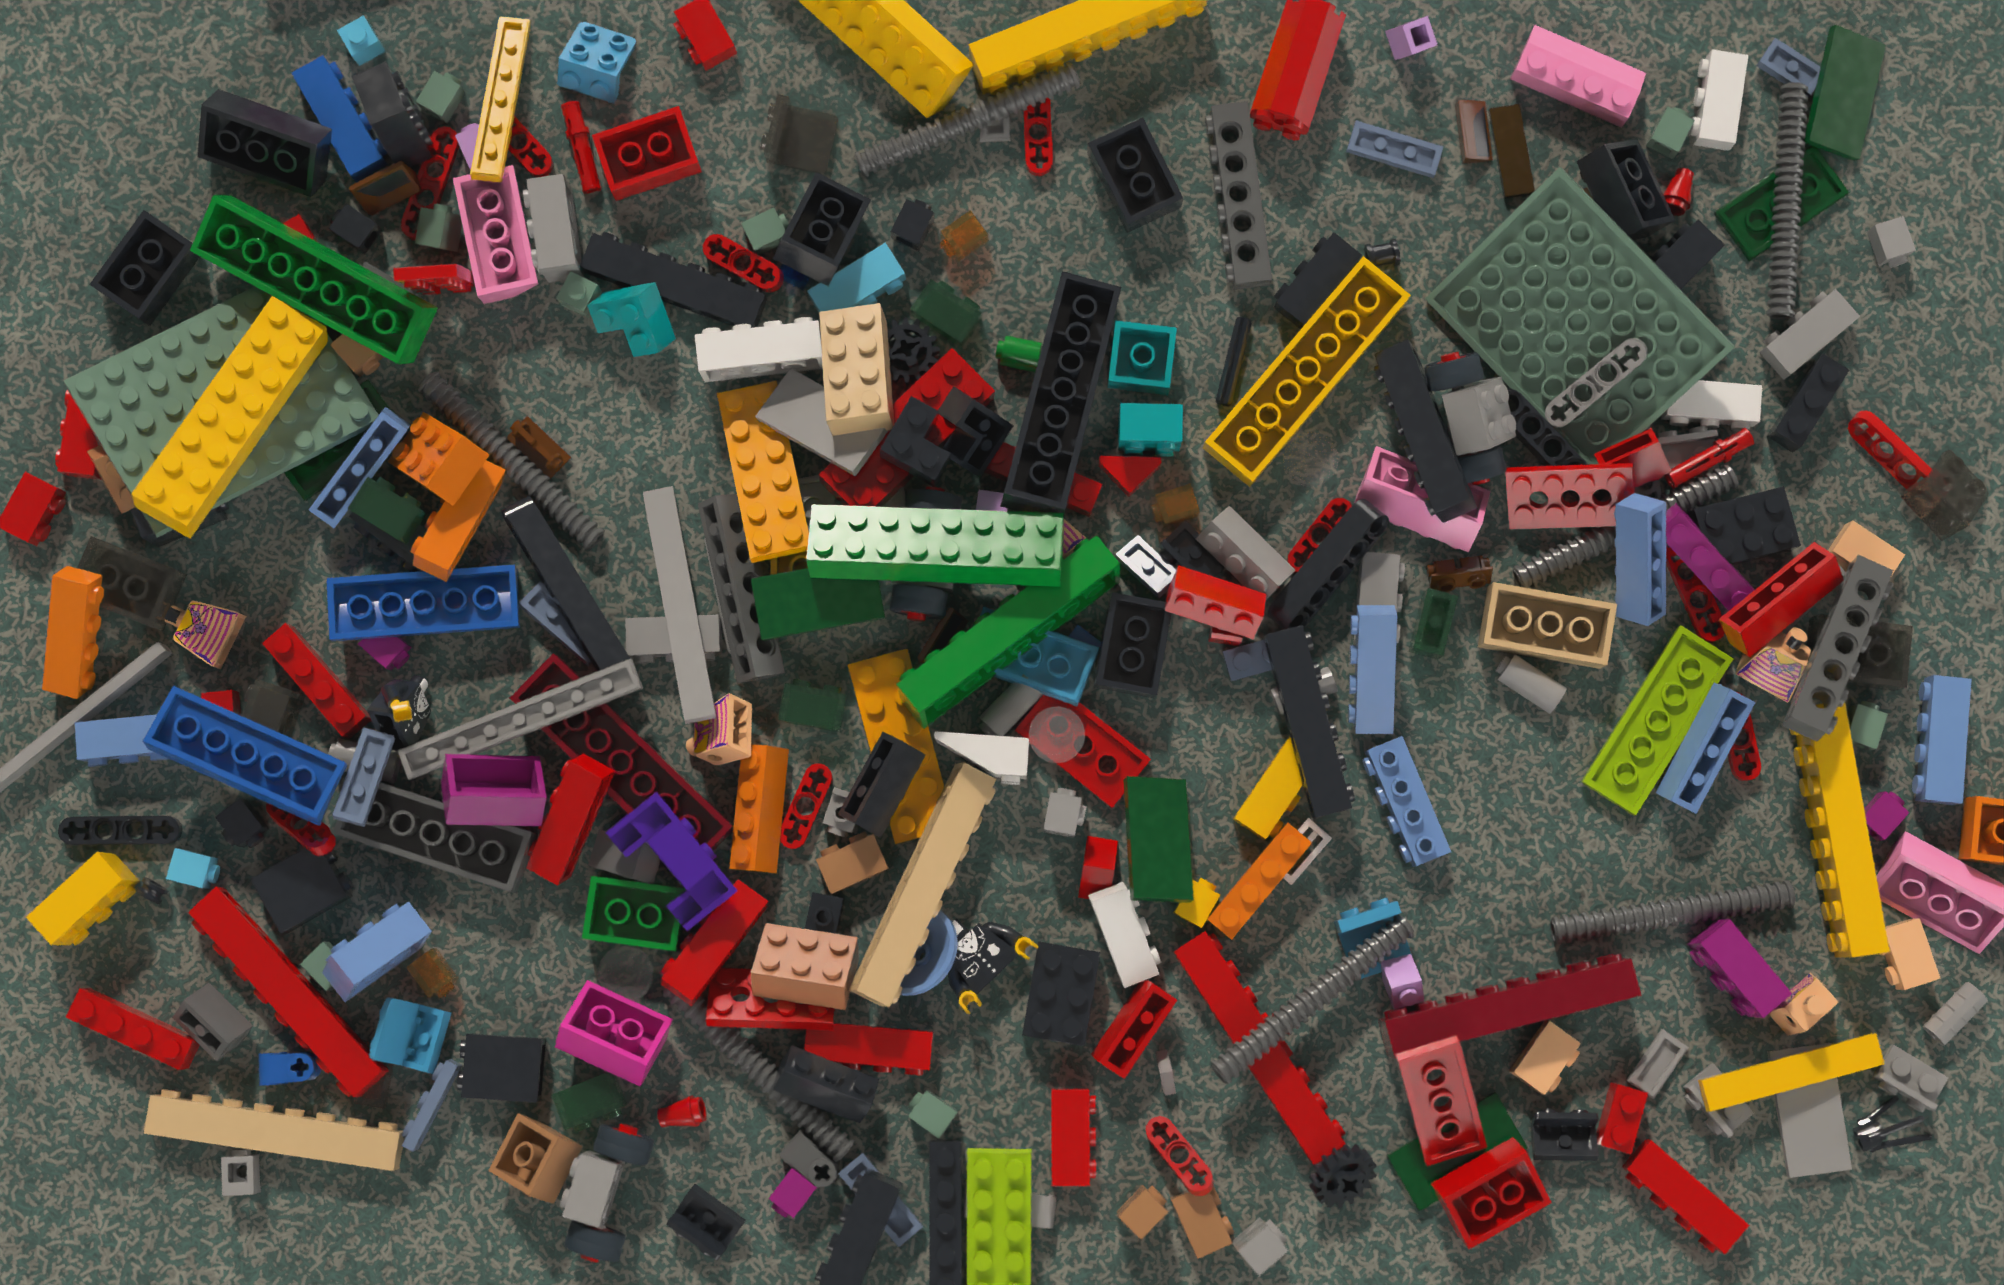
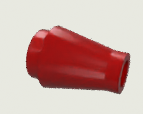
[1663,168,1694,216]
[657,1095,707,1127]

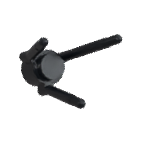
[1853,1096,1932,1153]

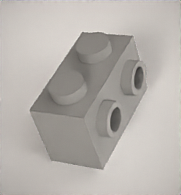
[1043,788,1086,838]

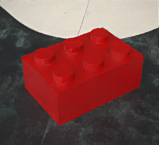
[592,106,702,201]
[1431,1137,1552,1250]

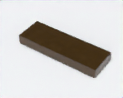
[1488,104,1535,199]

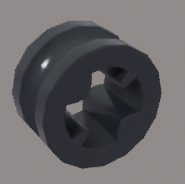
[135,877,168,904]

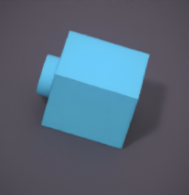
[337,15,385,66]
[166,848,220,889]

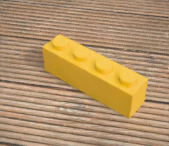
[1233,735,1336,840]

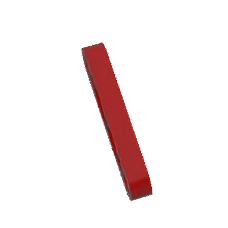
[401,126,460,240]
[1848,410,1948,507]
[1666,546,1725,643]

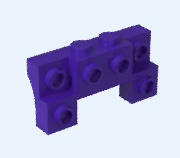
[605,792,738,931]

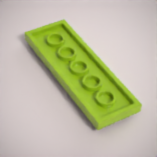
[1581,625,1734,816]
[967,1148,1032,1285]

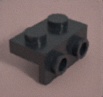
[1158,520,1225,577]
[1531,1109,1599,1161]
[666,1184,746,1260]

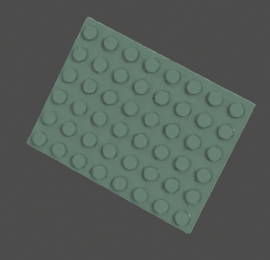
[1425,167,1735,465]
[63,286,378,538]

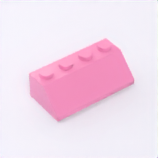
[1511,25,1646,128]
[453,165,539,304]
[1354,446,1491,553]
[1876,831,2004,954]

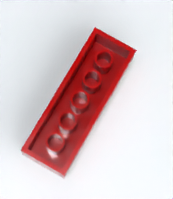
[819,348,995,507]

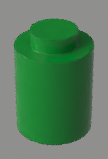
[995,335,1042,372]

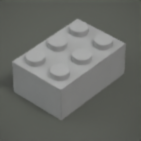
[523,174,584,283]

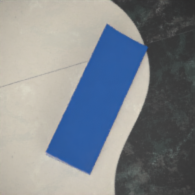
[326,565,520,642]
[143,686,347,826]

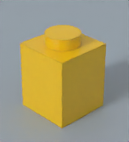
[1173,878,1220,928]

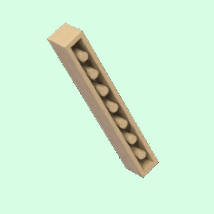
[848,762,996,1007]
[144,1089,404,1171]

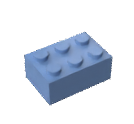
[322,902,432,1002]

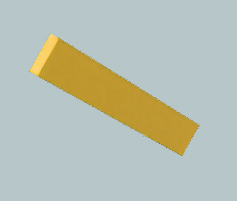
[470,17,530,183]
[1698,1033,1885,1112]

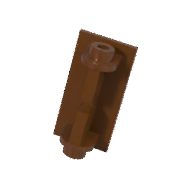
[507,416,571,479]
[1426,555,1493,593]

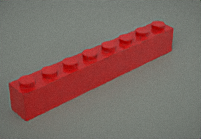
[188,886,390,1097]
[1172,931,1346,1165]

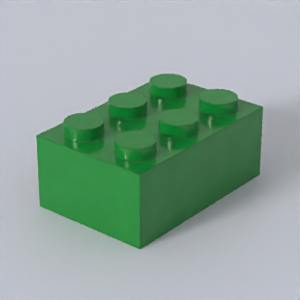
[582,876,685,951]

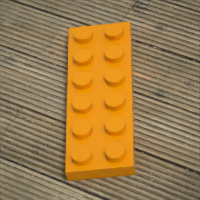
[717,381,809,563]
[848,649,944,845]

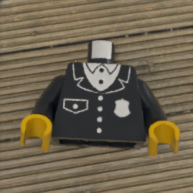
[367,675,431,751]
[947,918,1038,1014]

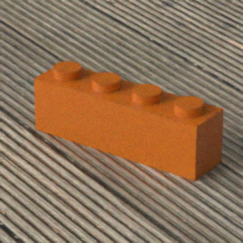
[411,460,506,582]
[42,566,104,699]
[729,744,789,873]
[1207,822,1312,940]

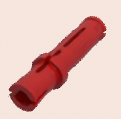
[560,101,602,194]
[1664,428,1754,489]

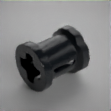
[1364,238,1401,267]

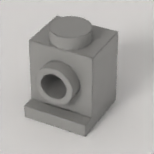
[822,787,856,837]
[221,1149,261,1196]

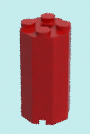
[1250,0,1346,140]

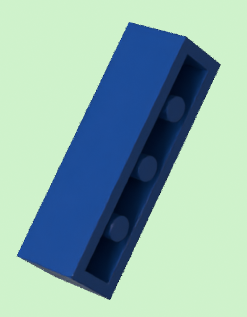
[292,55,388,183]

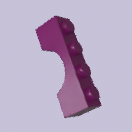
[1666,503,1755,611]

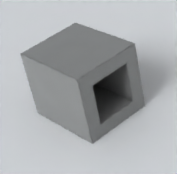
[1867,216,1916,268]

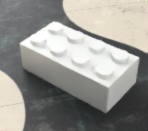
[695,317,823,382]

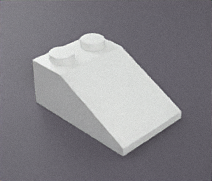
[934,731,1029,785]

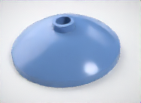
[900,910,958,996]

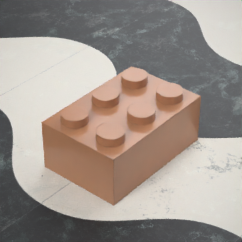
[751,923,859,1010]

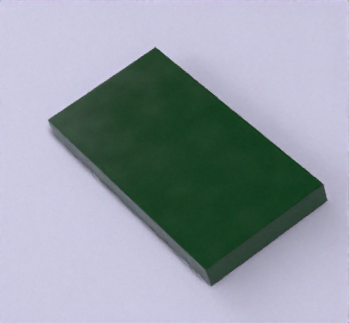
[1803,25,1886,161]
[1714,146,1850,262]
[284,379,393,501]
[751,568,885,641]
[1123,776,1194,903]
[1386,1092,1528,1211]

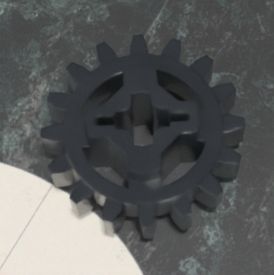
[887,317,940,385]
[1309,1144,1377,1208]

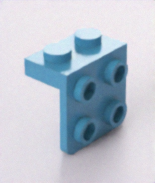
[557,22,636,104]
[1333,897,1412,979]
[369,997,452,1074]

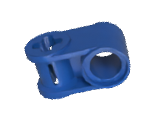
[259,1052,322,1086]

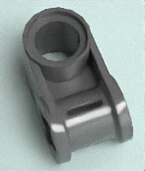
[779,1130,840,1187]

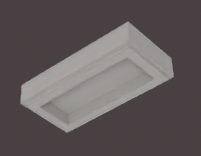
[1626,1029,1689,1099]

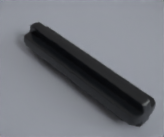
[1215,317,1252,406]

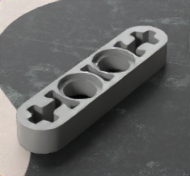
[1545,338,1648,427]

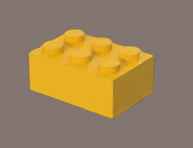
[26,852,140,945]

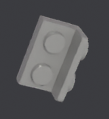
[1657,426,1719,478]
[1873,1044,1948,1113]
[1683,1063,1754,1138]

